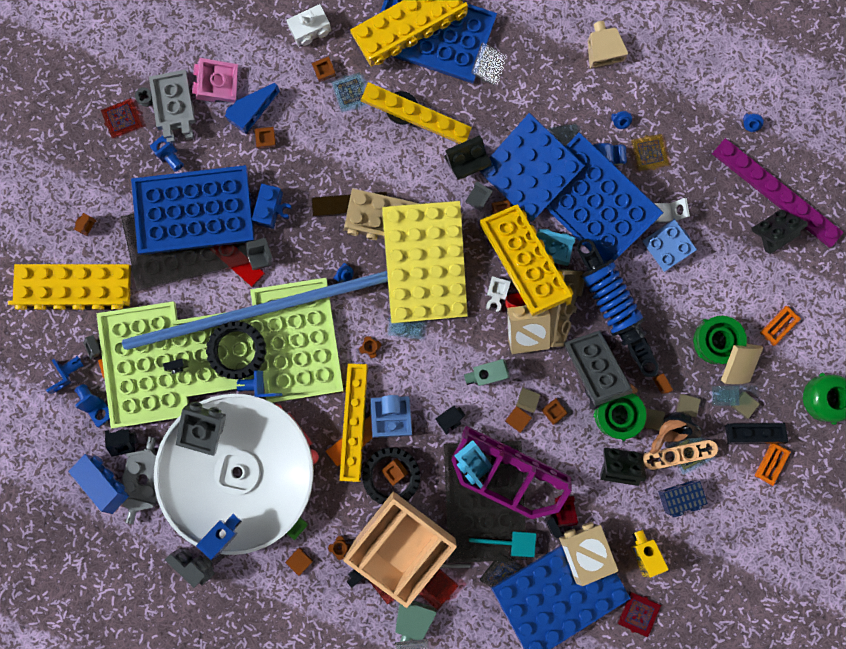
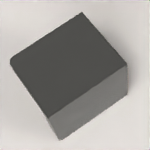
[465,182,493,212]
[246,238,272,270]

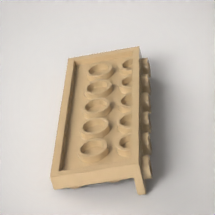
[343,188,463,240]

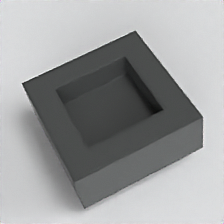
[83,335,101,360]

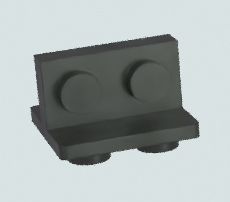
[444,135,492,180]
[752,209,808,254]
[600,448,647,486]

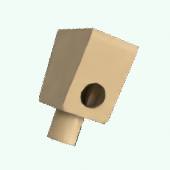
[588,21,628,69]

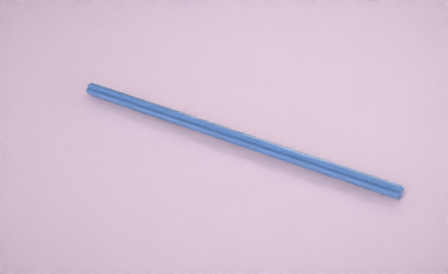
[122,271,388,350]

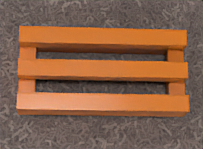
[759,306,801,346]
[754,444,791,486]

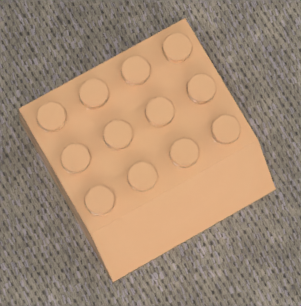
[343,491,457,608]

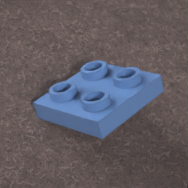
[642,219,697,272]
[370,395,412,438]

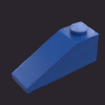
[225,83,280,134]

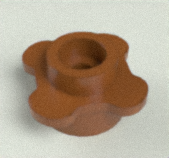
[359,336,382,358]
[328,536,351,560]

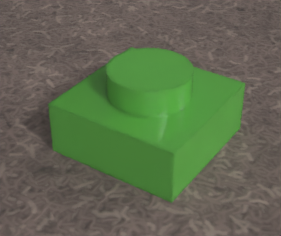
[287,517,308,540]

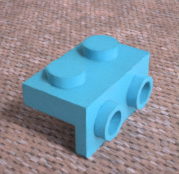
[536,229,576,266]
[454,440,492,488]

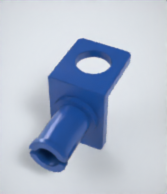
[150,135,184,172]
[46,356,84,395]
[237,370,282,397]
[75,384,110,428]

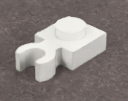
[486,276,511,312]

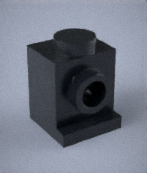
[435,405,466,435]
[105,429,138,457]

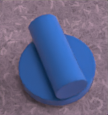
[611,111,632,129]
[743,113,764,132]
[333,263,354,283]

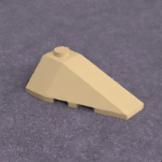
[549,268,584,347]

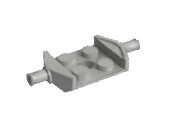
[121,437,157,524]

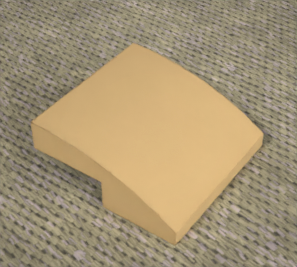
[721,344,763,384]

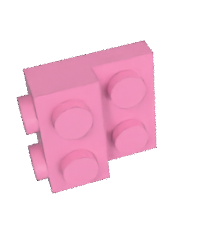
[192,58,238,103]

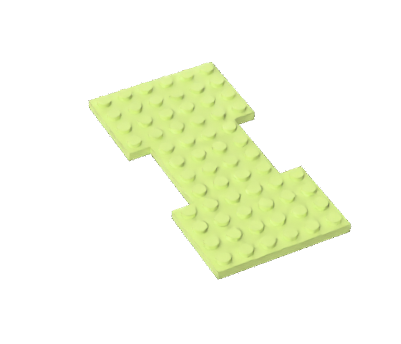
[96,278,344,429]

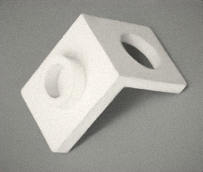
[655,198,690,223]

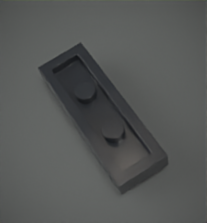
[725,423,788,444]

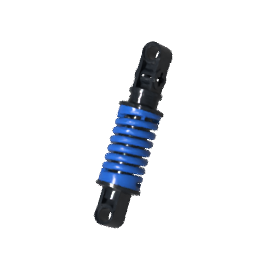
[577,239,659,377]

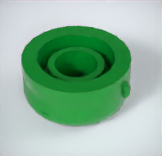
[693,316,747,365]
[803,372,846,425]
[593,393,647,442]

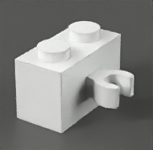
[286,4,331,47]

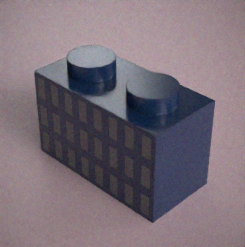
[658,480,708,517]

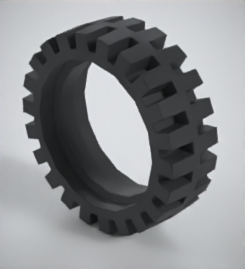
[206,321,267,379]
[362,447,420,505]

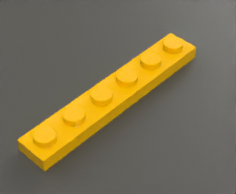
[361,82,472,144]
[339,364,368,482]

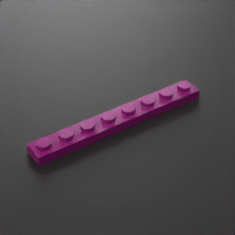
[712,138,843,248]

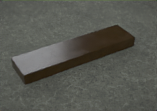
[312,192,387,217]

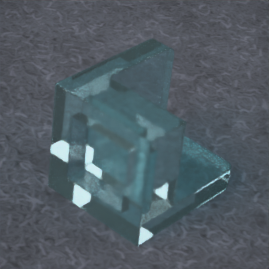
[712,386,739,406]

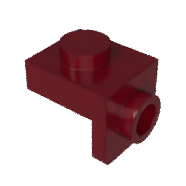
[554,495,578,527]

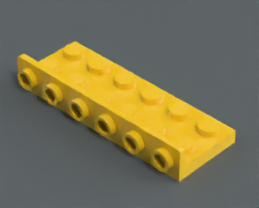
[350,0,468,67]
[480,204,573,316]
[8,264,131,310]

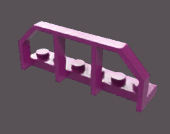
[452,426,572,519]

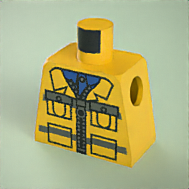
[631,530,669,578]

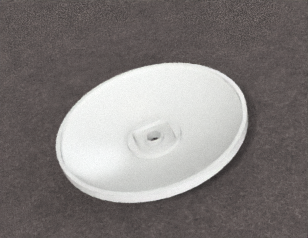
[154,394,314,555]

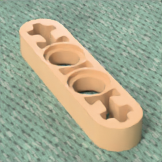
[642,440,718,470]

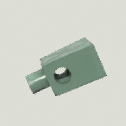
[464,359,510,386]
[395,600,437,649]

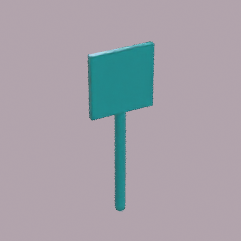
[469,531,536,557]

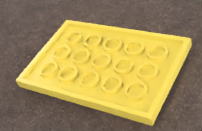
[382,201,468,323]

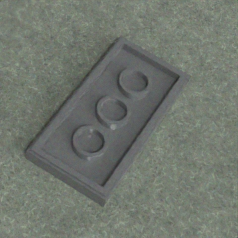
[564,330,633,406]

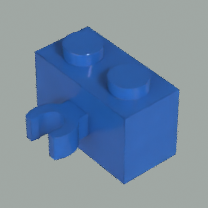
[252,184,292,229]

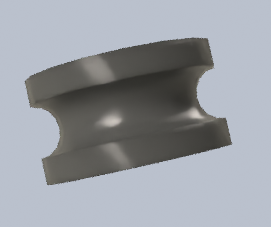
[135,87,153,107]

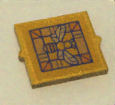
[631,134,669,172]

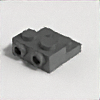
[176,402,226,456]
[165,548,215,588]

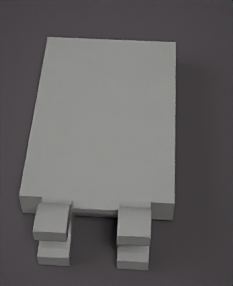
[149,69,196,143]

